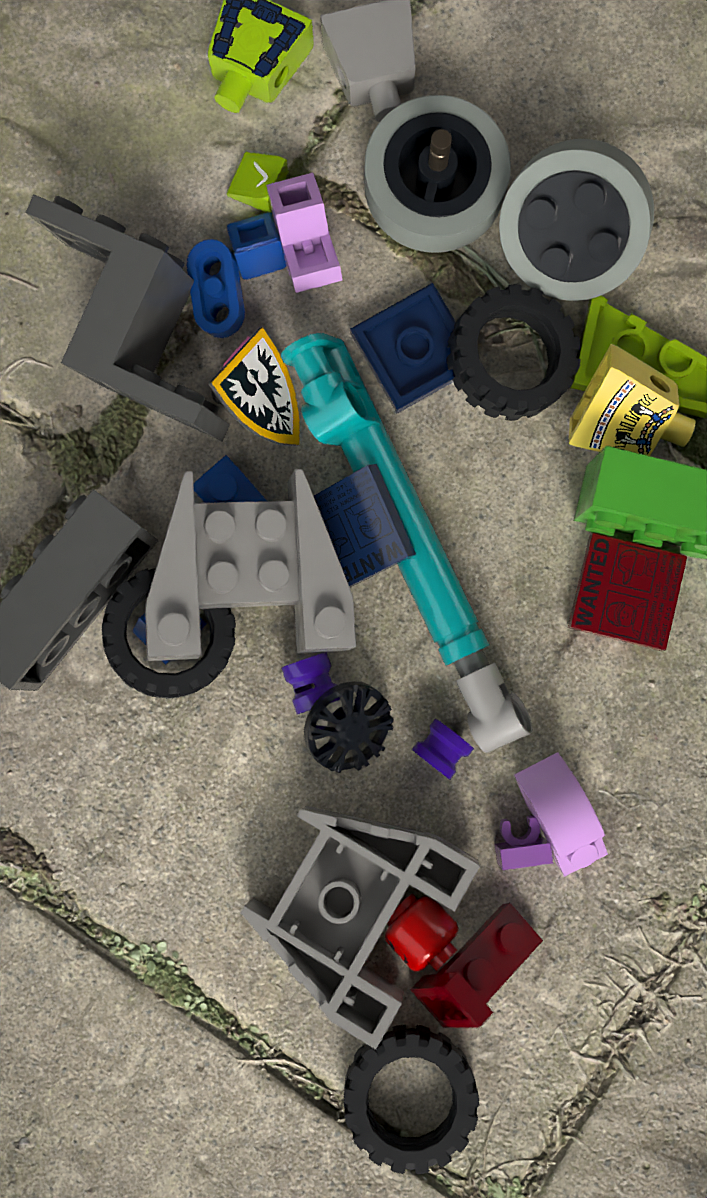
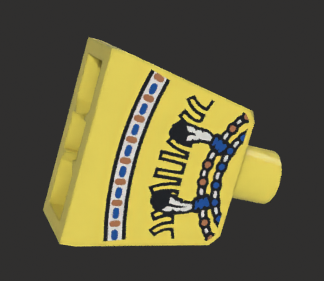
[569,344,696,456]

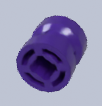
[281,652,340,715]

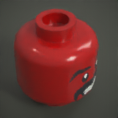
[385,894,459,971]

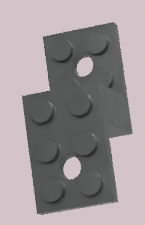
[25,194,230,442]

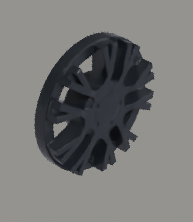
[304,681,394,773]

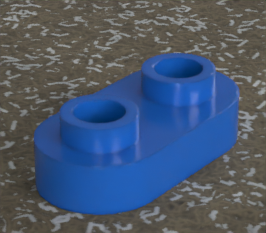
[186,239,245,338]

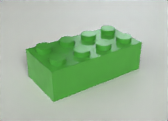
[574,446,707,559]

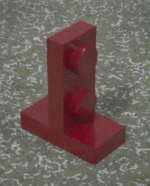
[410,902,543,1028]

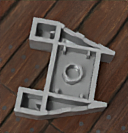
[145,469,356,661]
[240,806,480,1049]

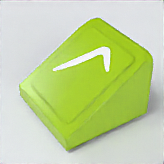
[226,152,289,213]

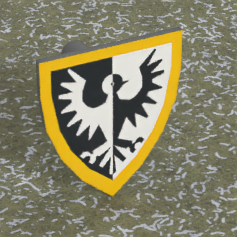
[208,327,300,446]

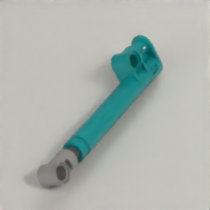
[281,333,533,753]

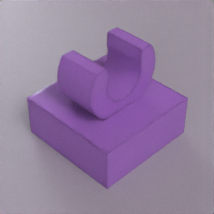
[494,815,553,870]

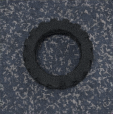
[447,284,581,421]
[102,568,236,699]
[344,1024,479,1174]

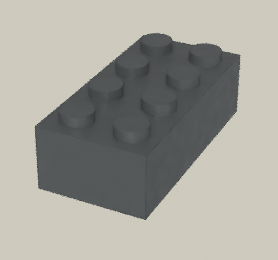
[0,489,159,691]

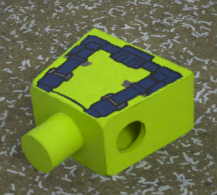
[208,0,314,113]

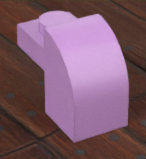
[266,173,343,293]
[514,752,608,877]

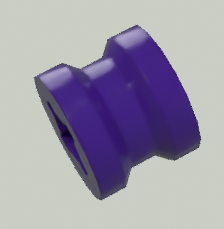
[411,718,474,780]

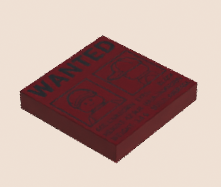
[568,533,687,651]

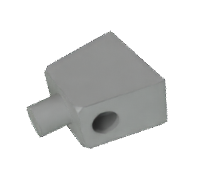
[320,0,415,122]

